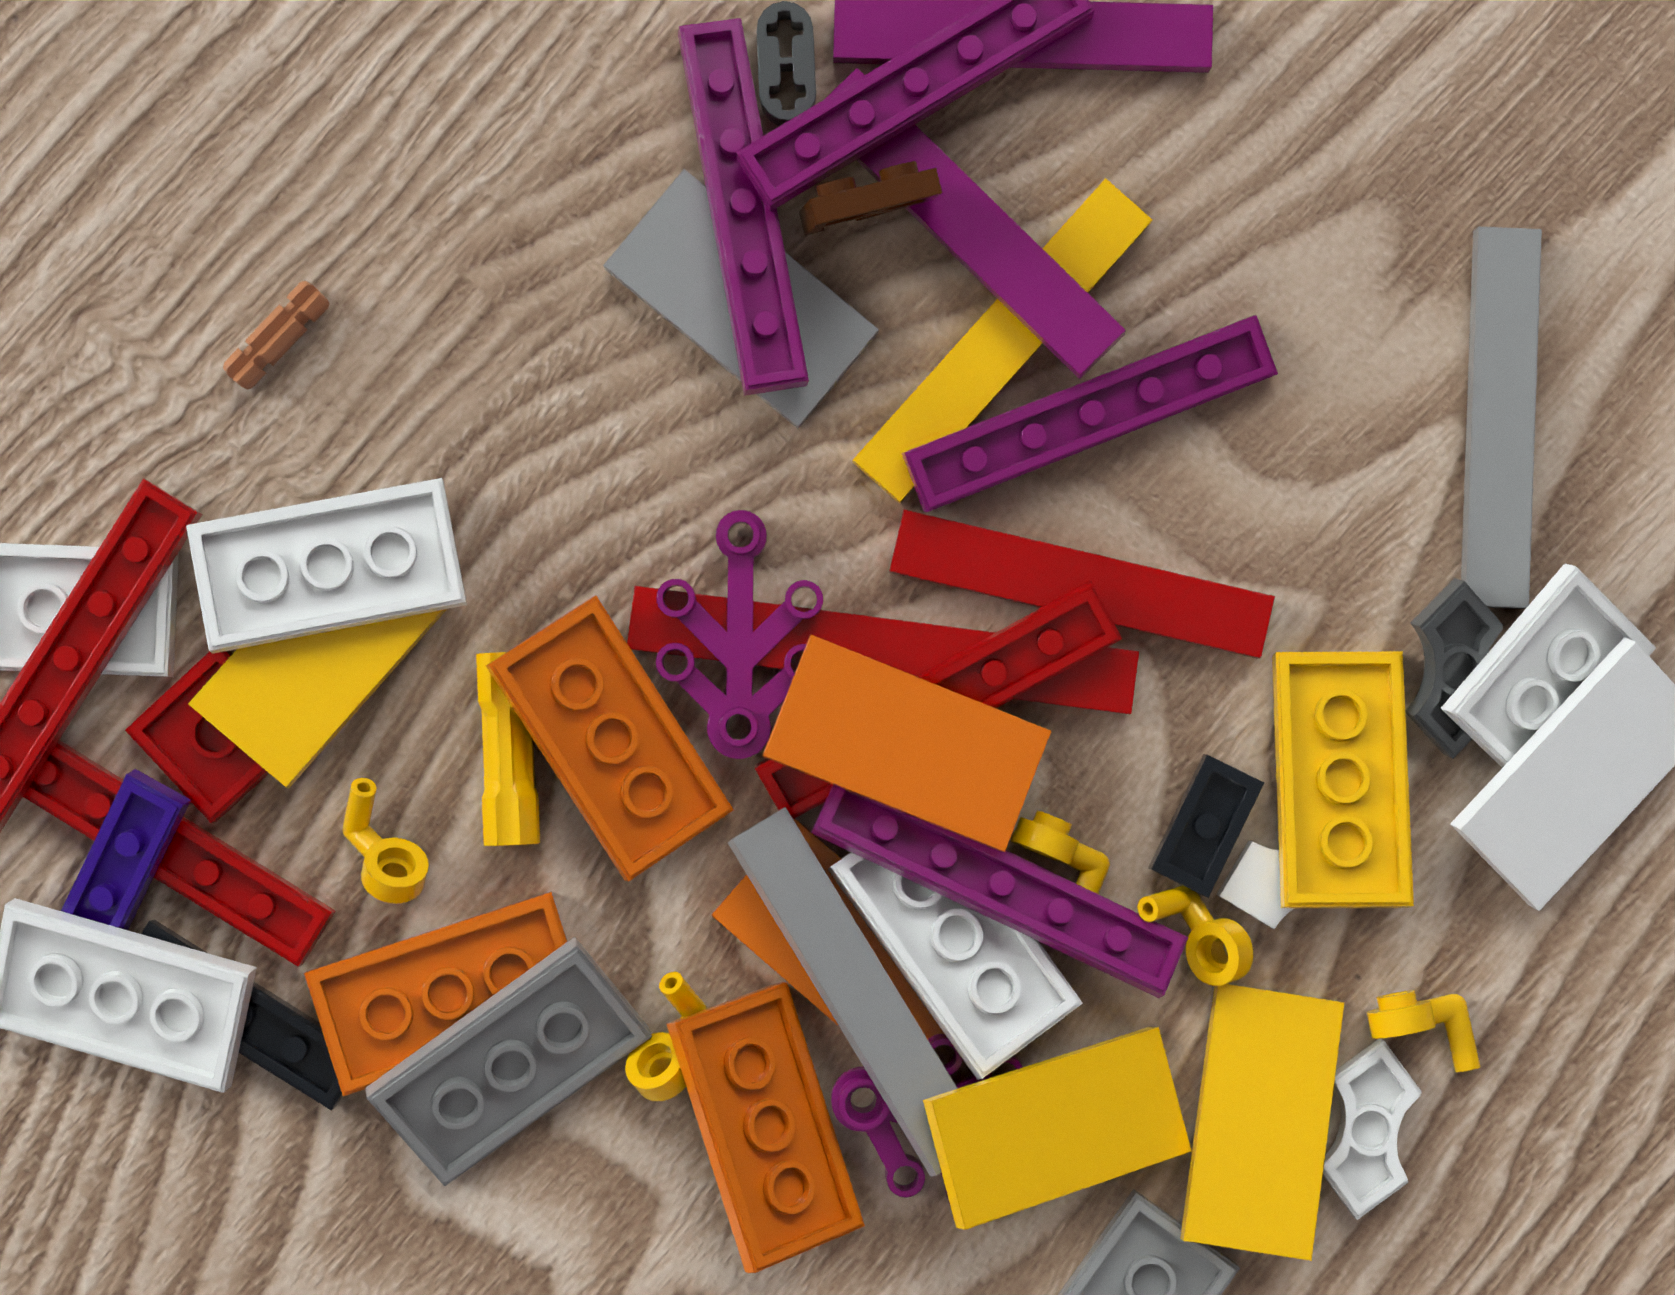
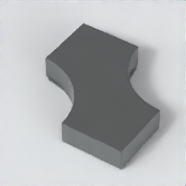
[1405,578,1503,759]

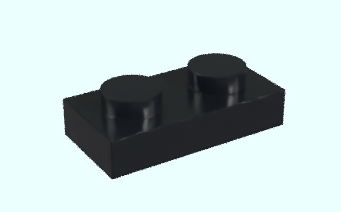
[1148,754,1264,898]

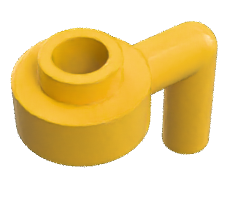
[342,778,429,904]
[1011,810,1110,895]
[1137,886,1253,986]
[625,972,708,1101]
[1366,990,1481,1072]

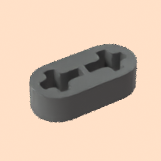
[756,1,816,126]

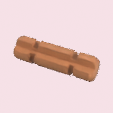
[223,281,329,390]

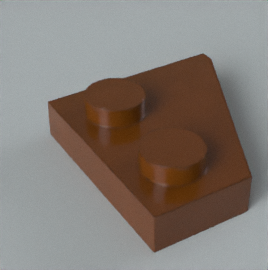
[799,161,943,236]

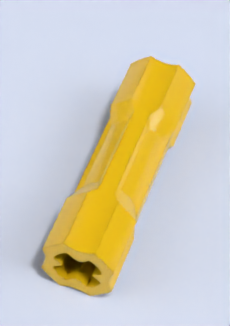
[476,652,540,846]

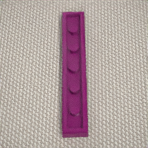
[736,0,1095,212]
[833,0,1213,73]
[678,18,809,396]
[825,68,1126,379]
[902,315,1278,512]
[811,785,1188,998]

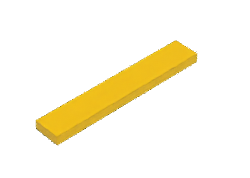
[852,178,1153,504]

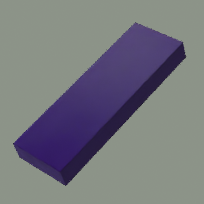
[61,769,191,930]

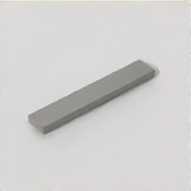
[1461,226,1542,609]
[728,807,958,1177]

